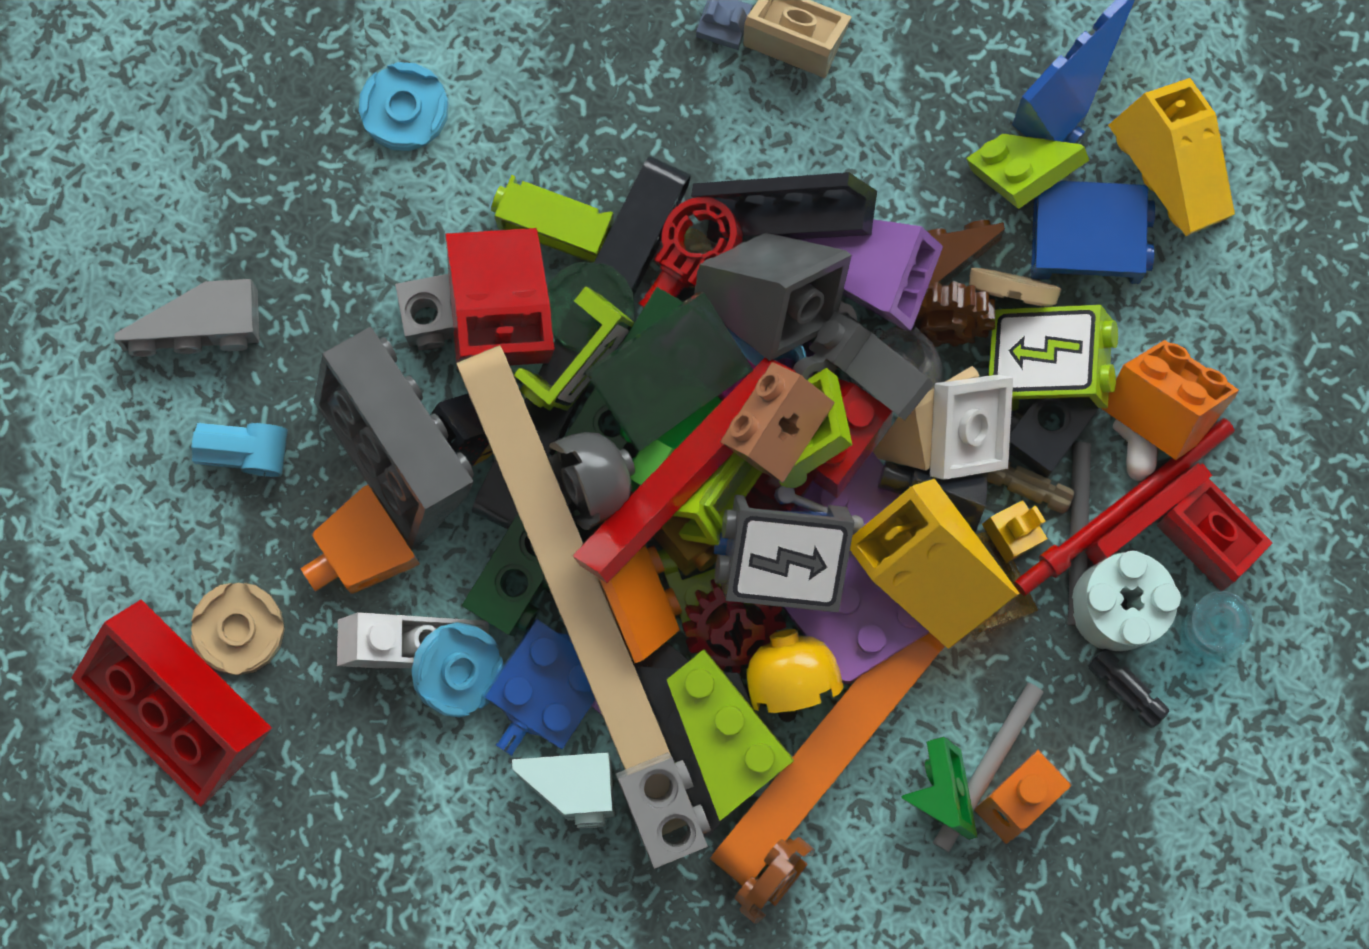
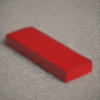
[1085,463,1213,565]

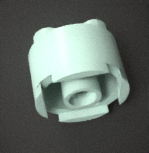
[1072,551,1181,651]

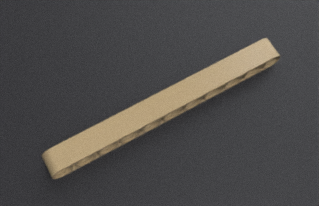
[456,345,691,835]

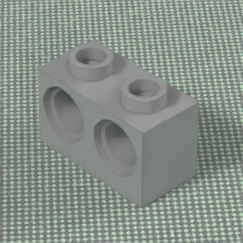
[395,274,454,350]
[616,752,711,869]

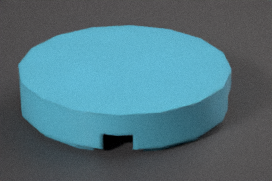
[359,62,449,151]
[411,622,504,718]

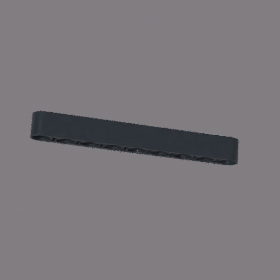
[472,156,691,529]

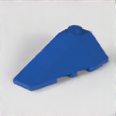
[1012,0,1135,144]

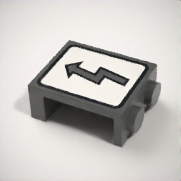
[715,495,855,612]

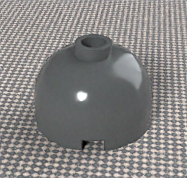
[549,432,635,530]

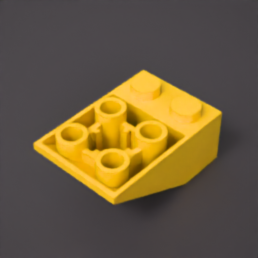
[1108,78,1235,236]
[850,479,1020,649]

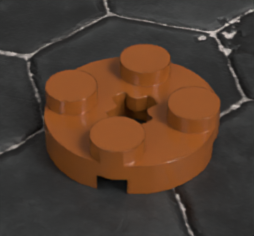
[734,837,815,924]

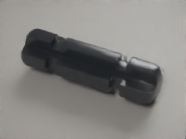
[1088,649,1169,728]

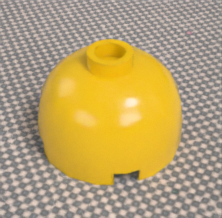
[746,629,844,713]

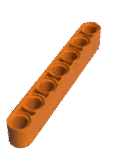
[710,633,945,886]

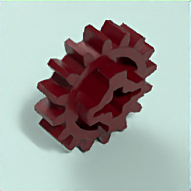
[682,579,786,674]

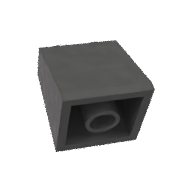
[693,233,852,361]

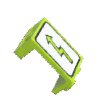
[514,286,635,411]
[989,305,1118,411]

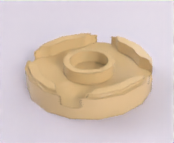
[969,268,1061,307]
[191,583,285,675]

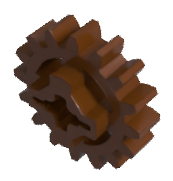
[896,282,995,347]

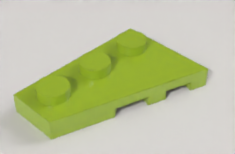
[667,649,794,821]

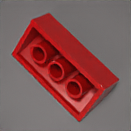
[71,599,272,807]

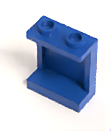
[1031,181,1155,284]

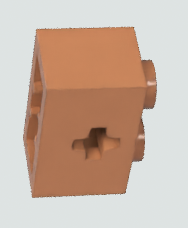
[720,362,835,483]

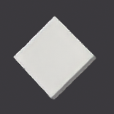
[930,374,1013,480]

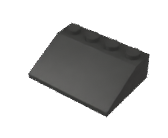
[313,327,474,551]

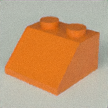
[597,545,682,663]

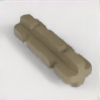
[987,461,1074,513]

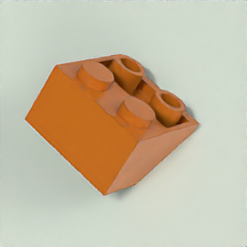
[1101,340,1239,460]

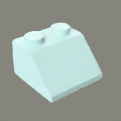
[512,753,615,828]

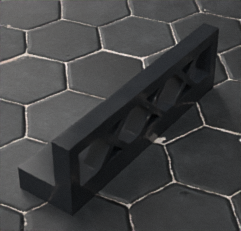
[691,172,877,244]

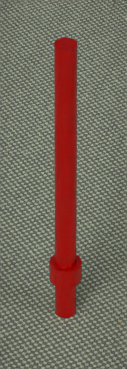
[1013,418,1235,596]

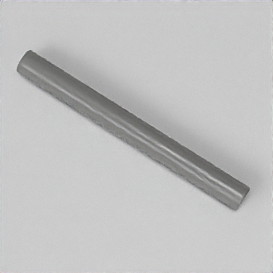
[933,683,1044,853]

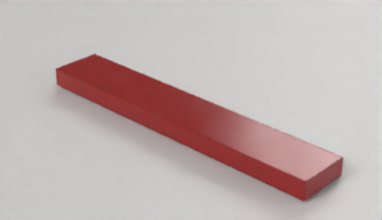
[573,358,796,583]

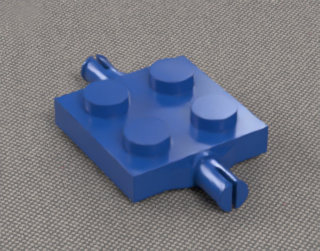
[483,619,595,756]

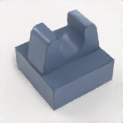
[696,0,752,50]

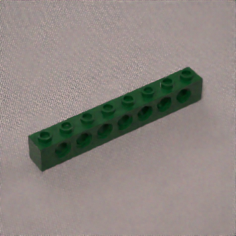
[461,287,707,636]

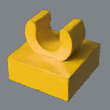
[982,500,1048,563]

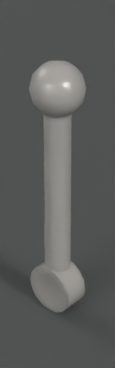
[774,486,864,533]

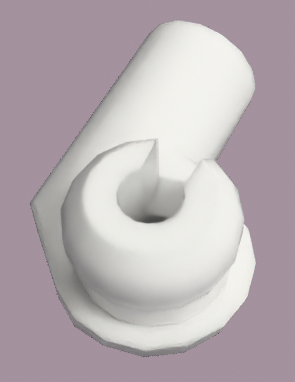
[1113,419,1158,481]

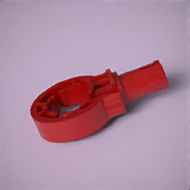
[638,197,743,308]

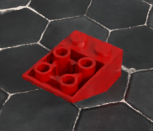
[445,228,554,369]

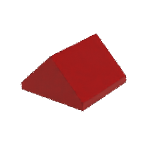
[1156,479,1273,592]

